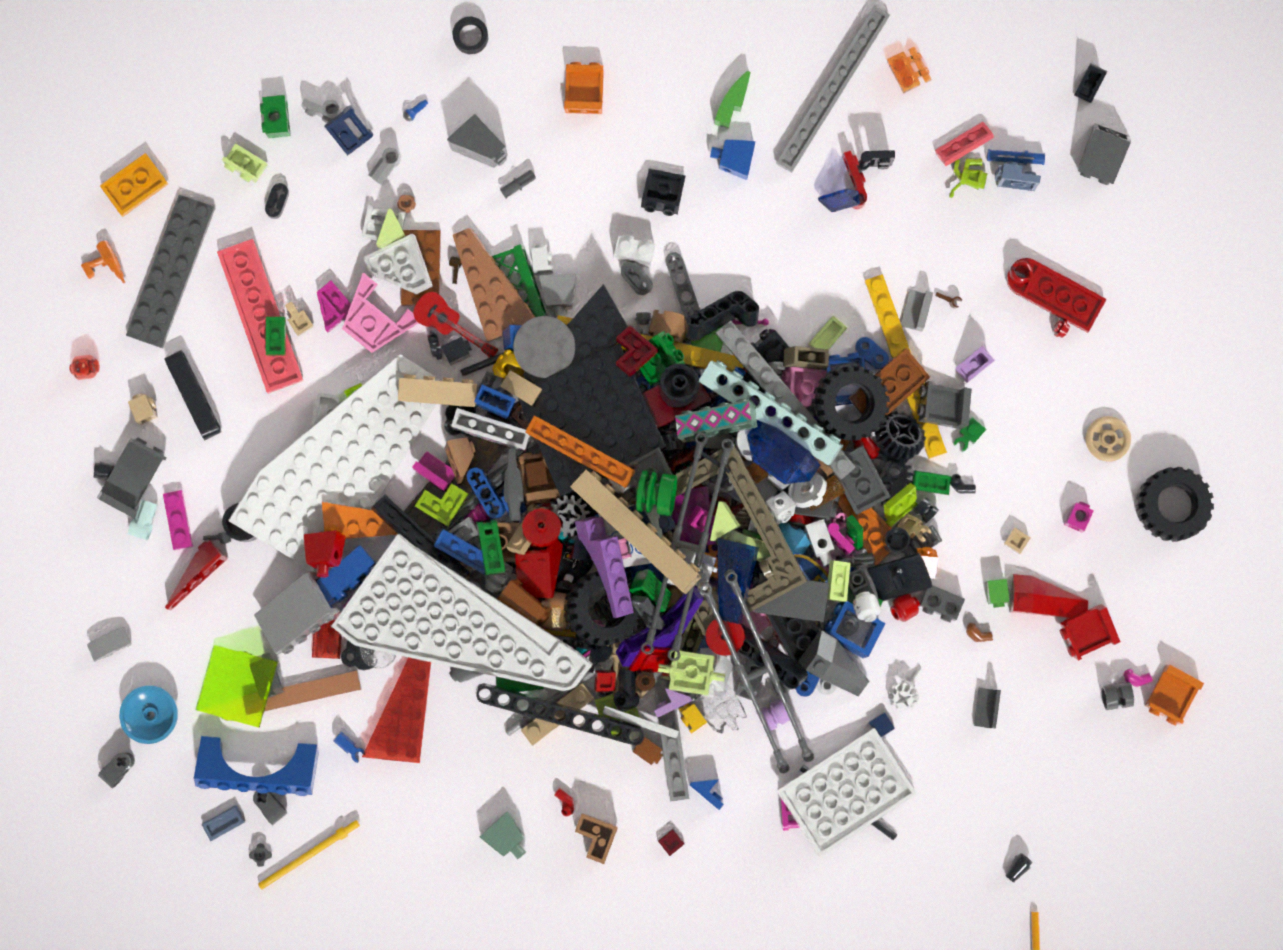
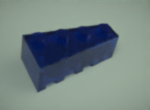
[718,538,759,624]

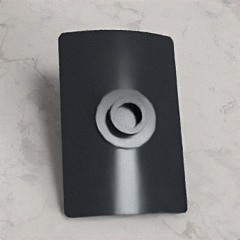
[867,553,933,601]

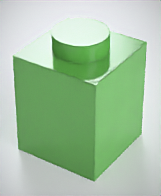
[985,579,1010,608]

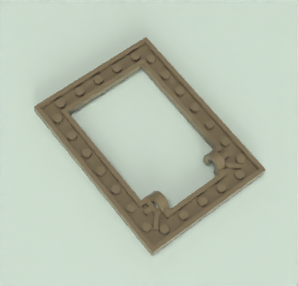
[631,444,808,637]

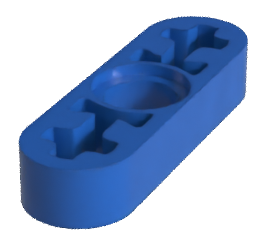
[467,468,505,518]

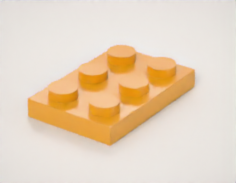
[100,153,168,217]

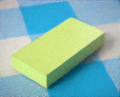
[808,316,847,350]

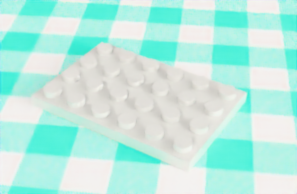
[777,728,917,857]

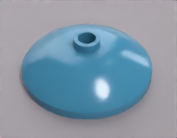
[119,686,178,744]

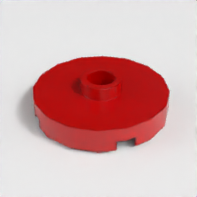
[522,508,561,547]
[706,616,745,656]

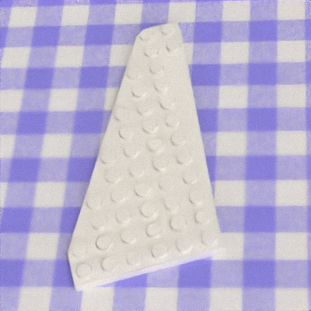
[331,534,593,691]

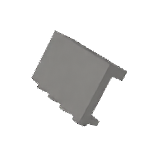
[254,572,339,655]

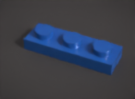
[434,529,485,574]

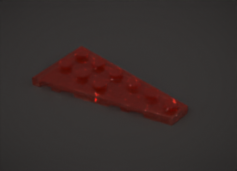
[362,657,431,763]

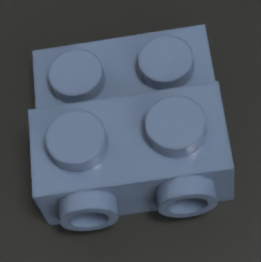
[994,161,1041,191]

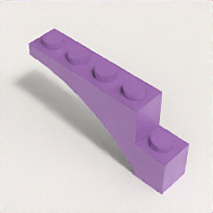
[575,516,634,618]

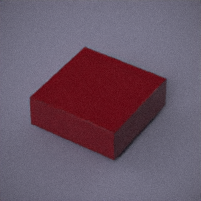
[658,829,685,856]

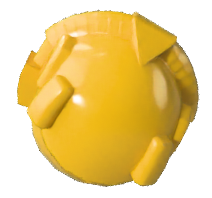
[492,349,526,379]

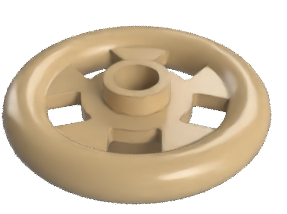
[1085,416,1131,462]

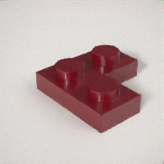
[616,326,658,377]

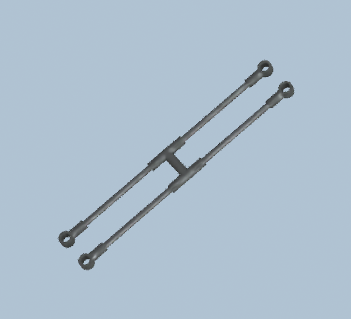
[641,433,734,661]
[699,569,814,774]

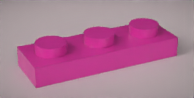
[163,490,193,551]

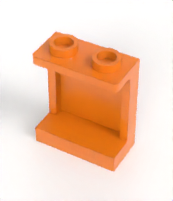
[564,62,604,114]
[1145,664,1204,726]

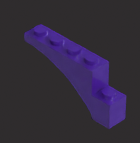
[615,585,704,667]

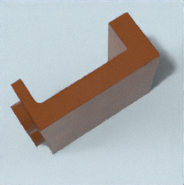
[497,579,551,626]

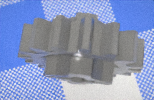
[551,495,590,538]

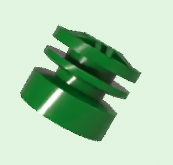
[636,471,677,516]

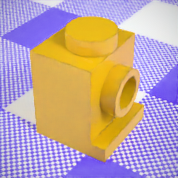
[679,703,707,734]

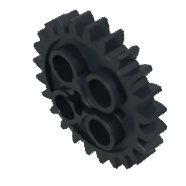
[871,447,913,507]

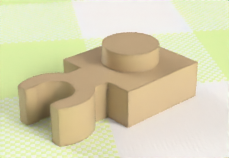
[897,513,932,542]

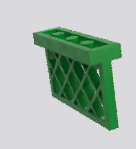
[492,244,547,317]

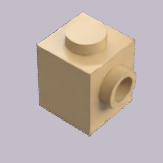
[128,393,158,425]

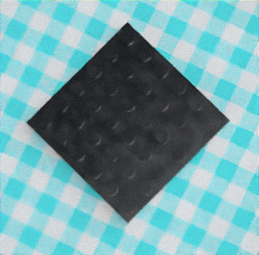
[518,344,667,497]

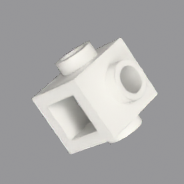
[766,491,796,525]

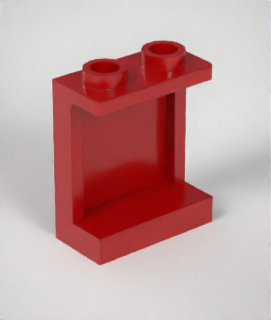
[1059,604,1121,661]

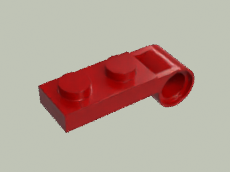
[842,150,867,210]

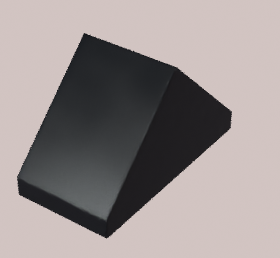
[1074,63,1108,103]

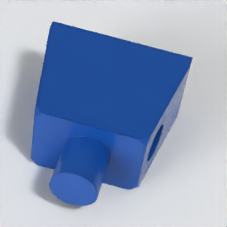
[710,140,756,180]
[474,384,516,419]

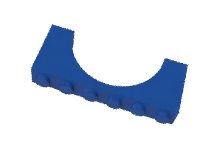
[193,736,319,796]

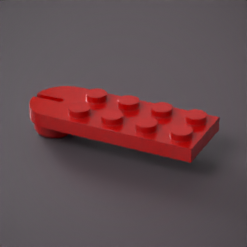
[1006,258,1107,333]

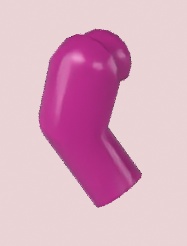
[1123,669,1153,687]

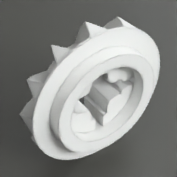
[888,683,920,711]

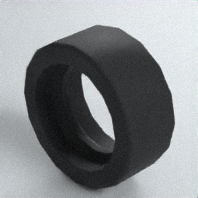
[452,16,489,55]

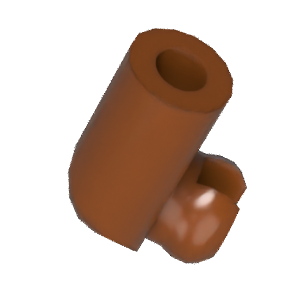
[966,623,993,642]

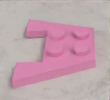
[342,273,418,353]

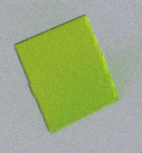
[195,645,278,728]

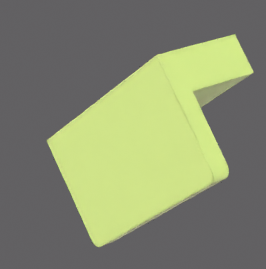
[827,560,850,602]

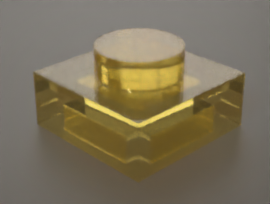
[552,605,564,628]

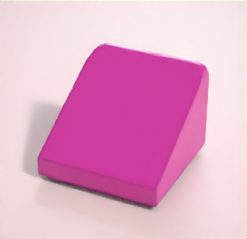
[687,505,715,532]

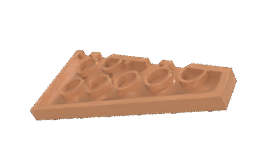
[452,228,535,342]

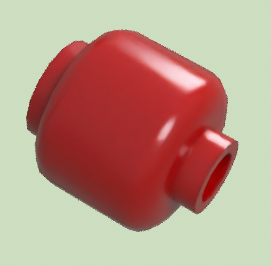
[890,594,920,622]

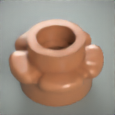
[397,195,416,213]

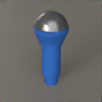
[403,99,429,122]

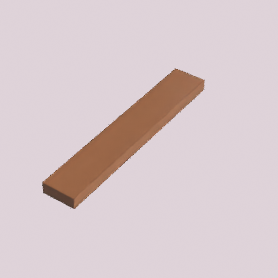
[243,671,362,715]

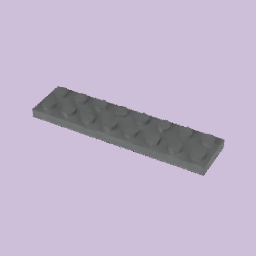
[126,194,216,349]

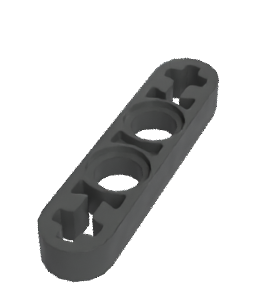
[665,252,700,320]

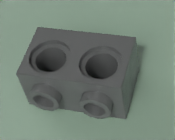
[919,586,965,623]

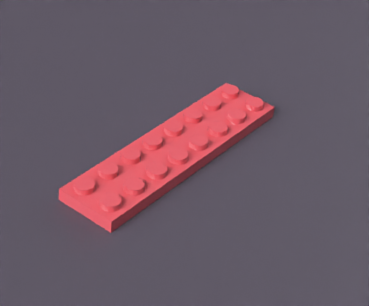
[217,239,304,394]

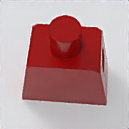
[304,530,346,578]

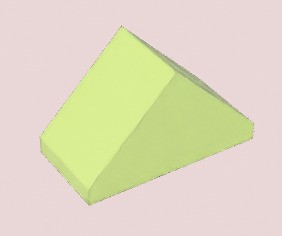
[376,208,406,249]
[710,502,740,541]

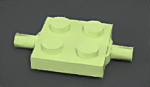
[658,651,725,696]

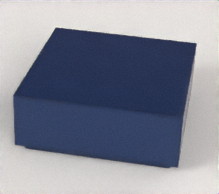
[868,712,895,737]

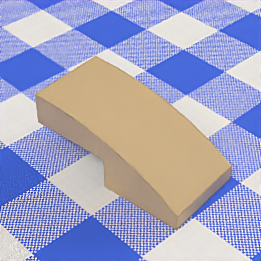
[500,370,542,406]

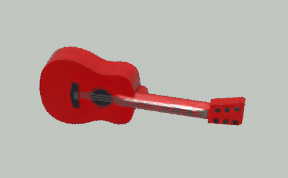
[413,292,498,358]

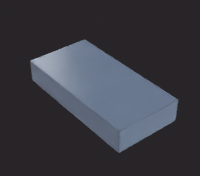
[201,805,245,842]

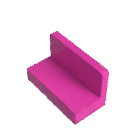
[412,451,455,492]

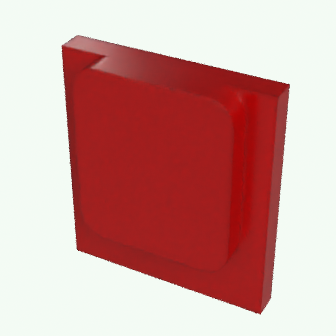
[629,646,671,673]

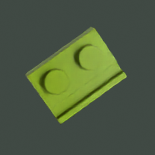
[883,483,918,527]

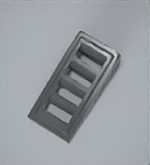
[903,525,943,557]

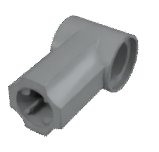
[368,148,401,185]

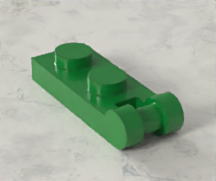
[477,520,505,575]

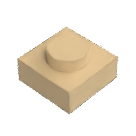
[1004,527,1031,554]

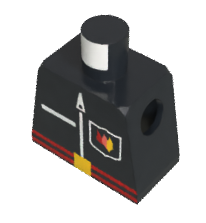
[557,541,594,588]

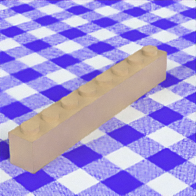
[570,470,702,594]

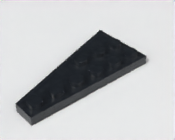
[523,284,628,384]

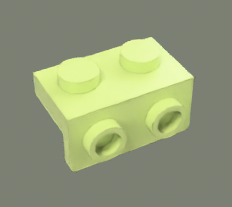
[221,143,268,183]

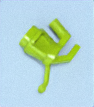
[949,158,988,198]

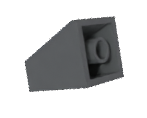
[447,114,508,168]
[1077,123,1131,185]

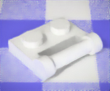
[362,205,406,241]

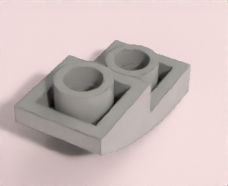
[87,627,132,662]

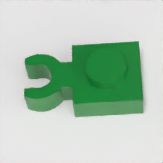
[953,417,987,452]

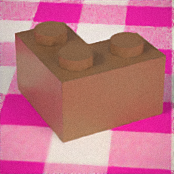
[575,813,618,864]

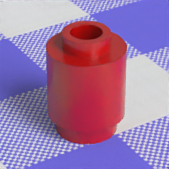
[852,436,880,461]

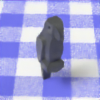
[504,448,524,521]

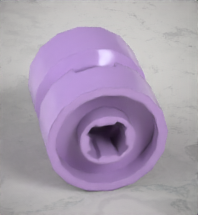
[755,698,790,731]

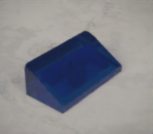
[818,189,860,212]

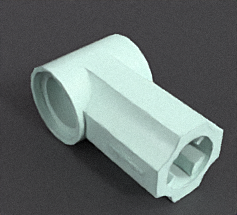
[128,499,158,541]

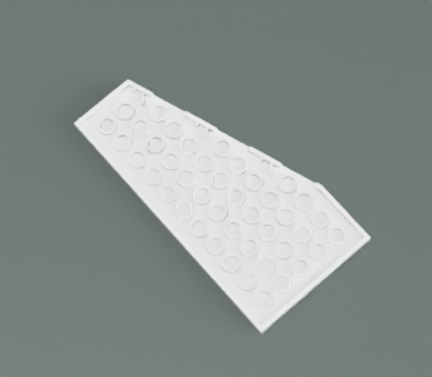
[228,354,442,572]

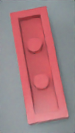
[935,122,994,166]

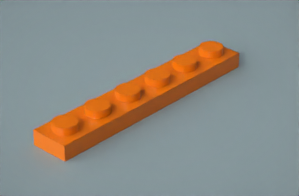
[525,415,635,488]

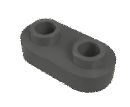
[620,261,653,295]

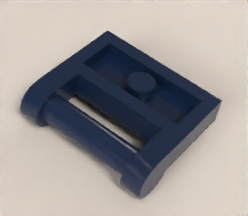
[324,105,374,156]

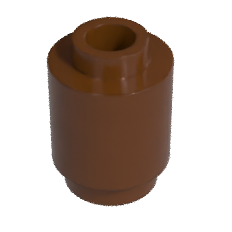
[636,671,655,692]

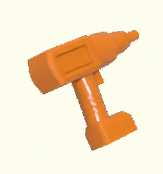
[81,240,126,284]

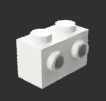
[614,234,655,267]

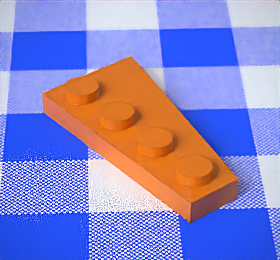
[322,501,398,539]

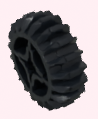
[874,410,926,461]

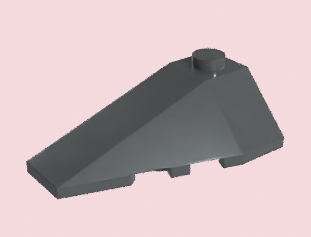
[799,629,870,697]

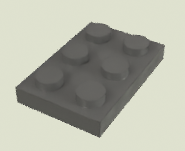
[834,446,891,515]

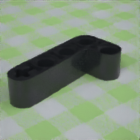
[685,290,760,341]

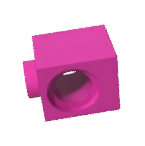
[1064,501,1094,533]

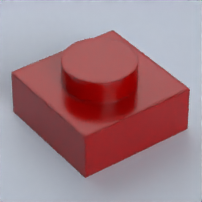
[594,670,616,692]

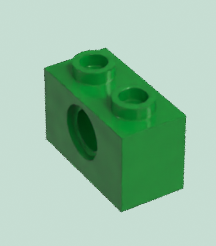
[260,95,291,139]

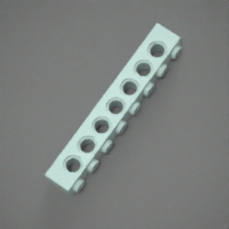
[699,360,843,465]

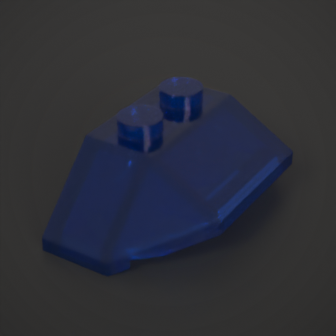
[746,420,821,485]

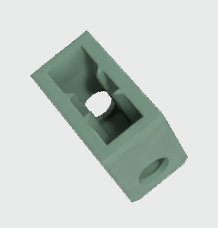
[479,811,526,860]

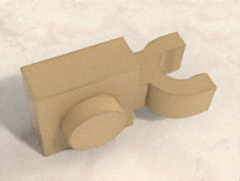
[285,302,314,336]

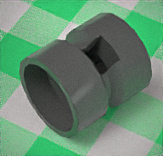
[1101,682,1134,711]

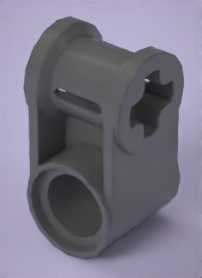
[98,752,135,789]
[253,791,288,826]

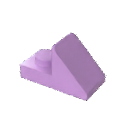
[955,346,995,383]
[654,688,692,718]

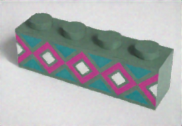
[675,399,757,443]

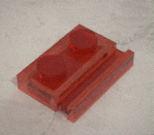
[312,620,342,659]

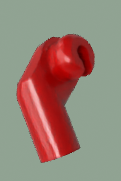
[554,788,574,817]

